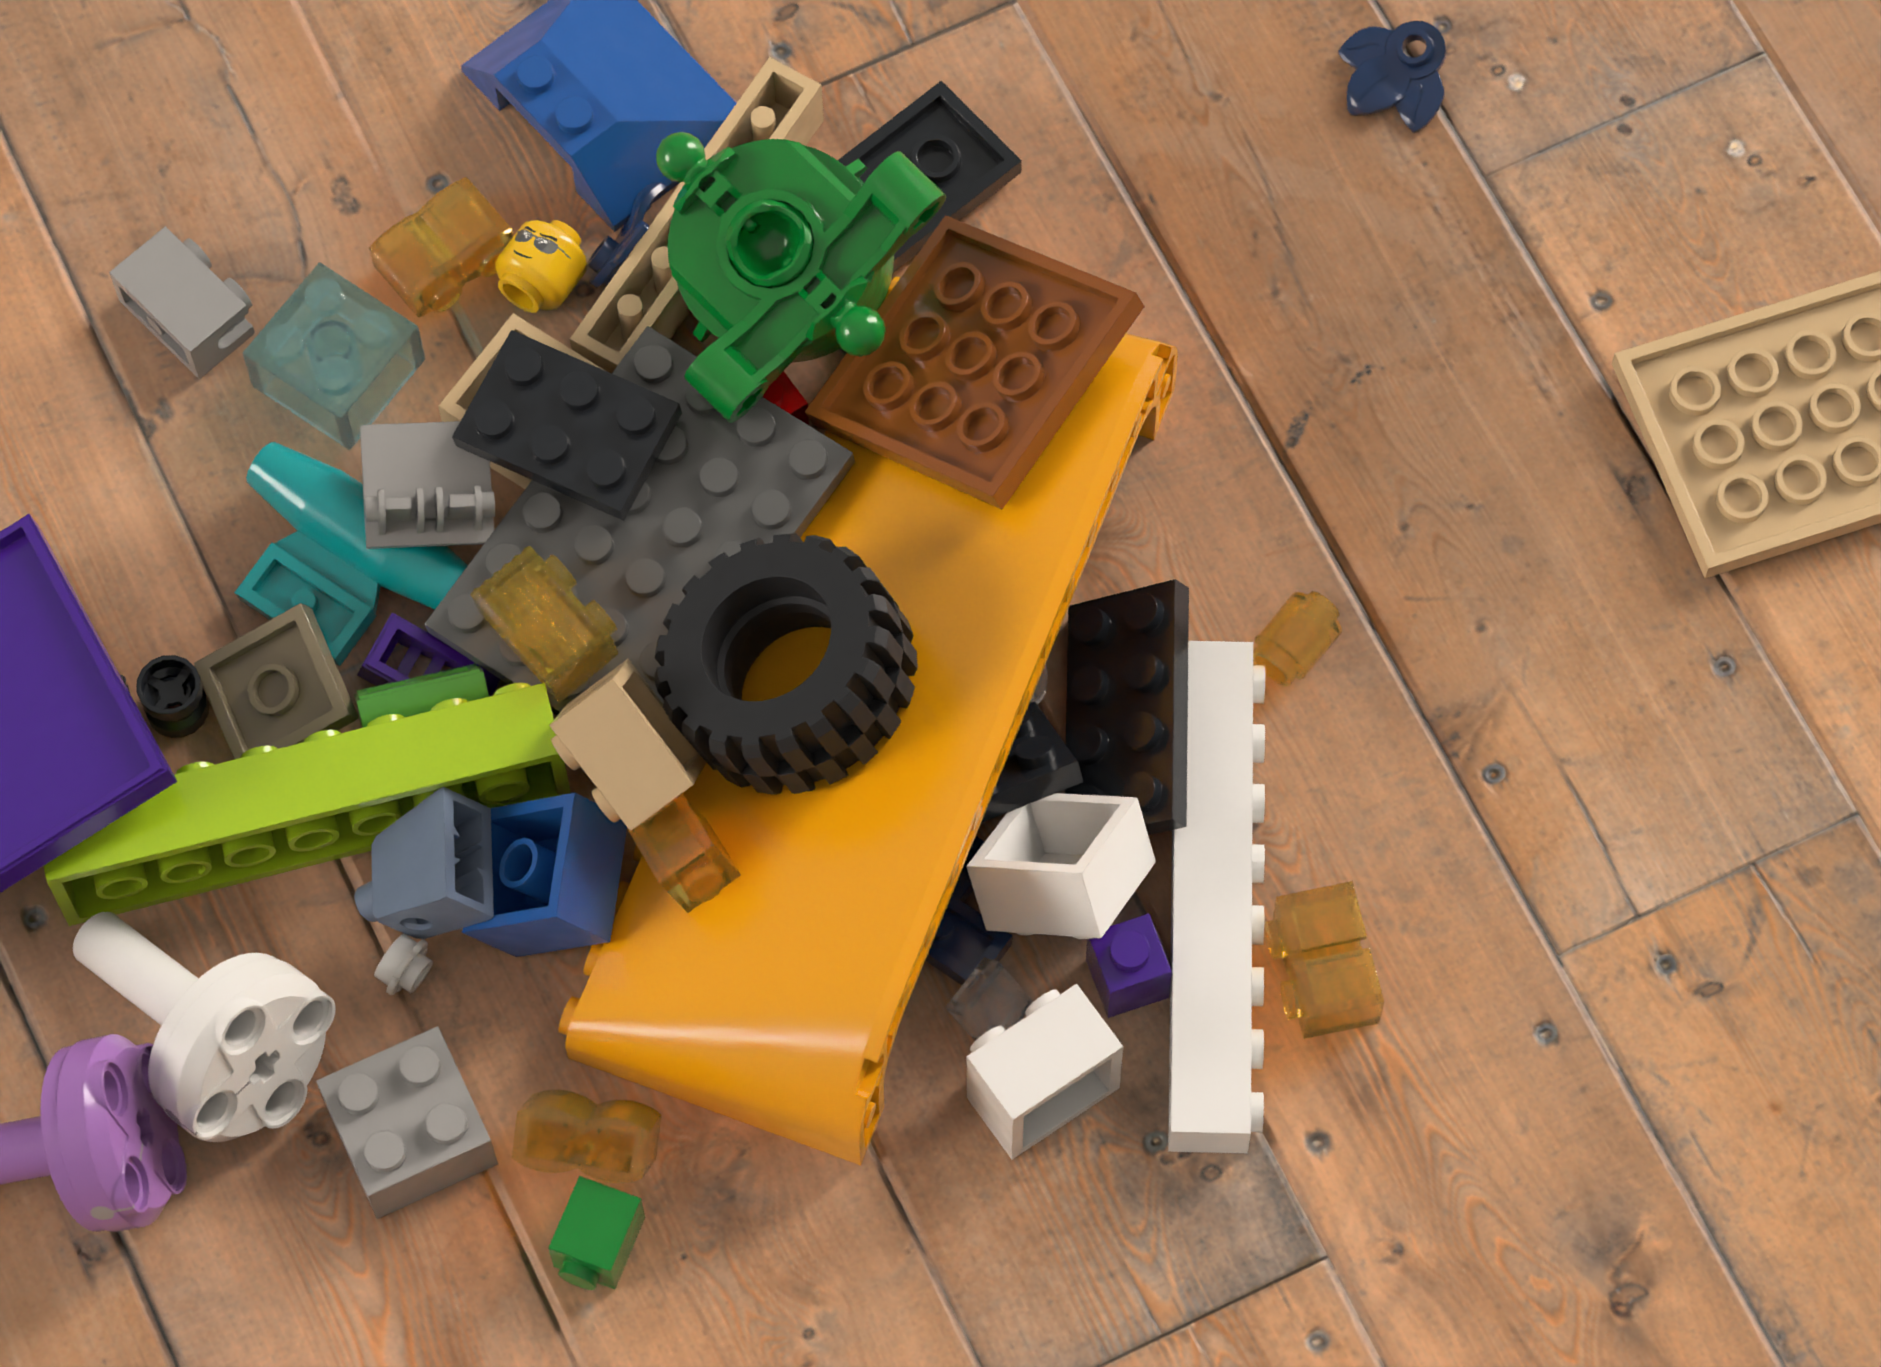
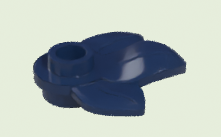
[1338,21,1446,133]
[587,182,667,288]

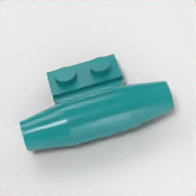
[234,442,468,666]

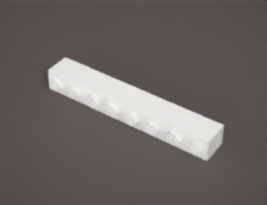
[1168,641,1265,1154]

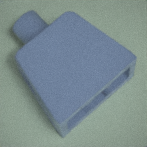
[354,787,494,939]

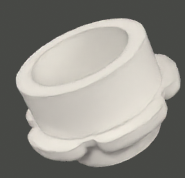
[374,934,433,995]

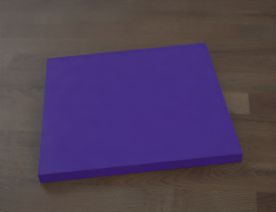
[0,514,178,893]

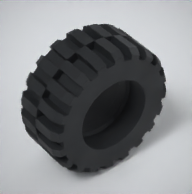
[654,533,918,795]

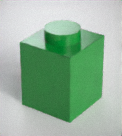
[548,1176,645,1290]

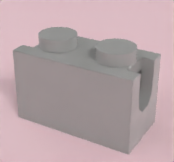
[109,226,255,379]

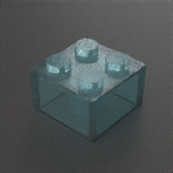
[242,262,426,450]

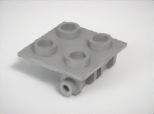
[360,421,495,549]

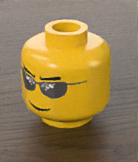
[495,220,587,313]

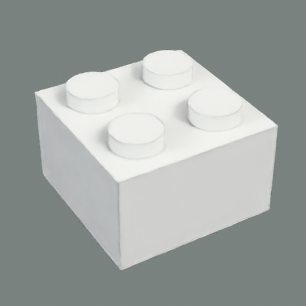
[966,793,1156,939]
[967,984,1123,1159]

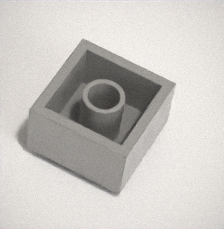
[316,1026,498,1219]

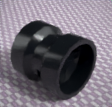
[136,655,209,738]

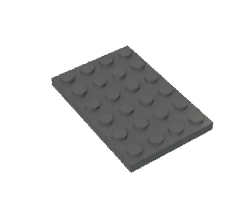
[424,326,855,716]

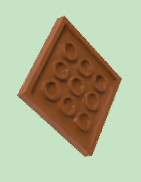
[804,215,1145,510]

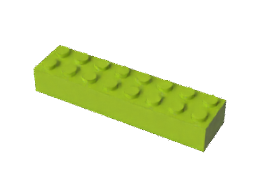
[43,683,571,926]

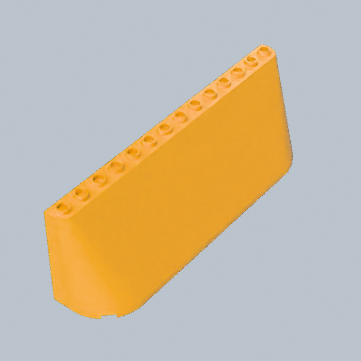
[558,276,1178,1166]

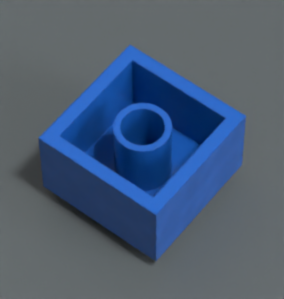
[462,793,627,957]

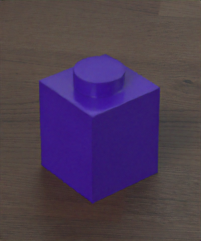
[1086,914,1172,1018]

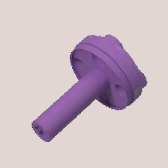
[0,1034,187,1232]

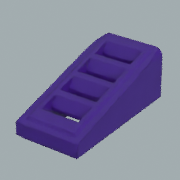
[357,613,501,696]

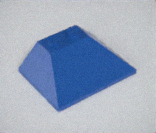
[461,0,736,232]

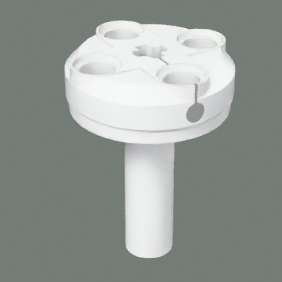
[73,912,335,1142]

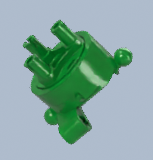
[656,132,946,423]

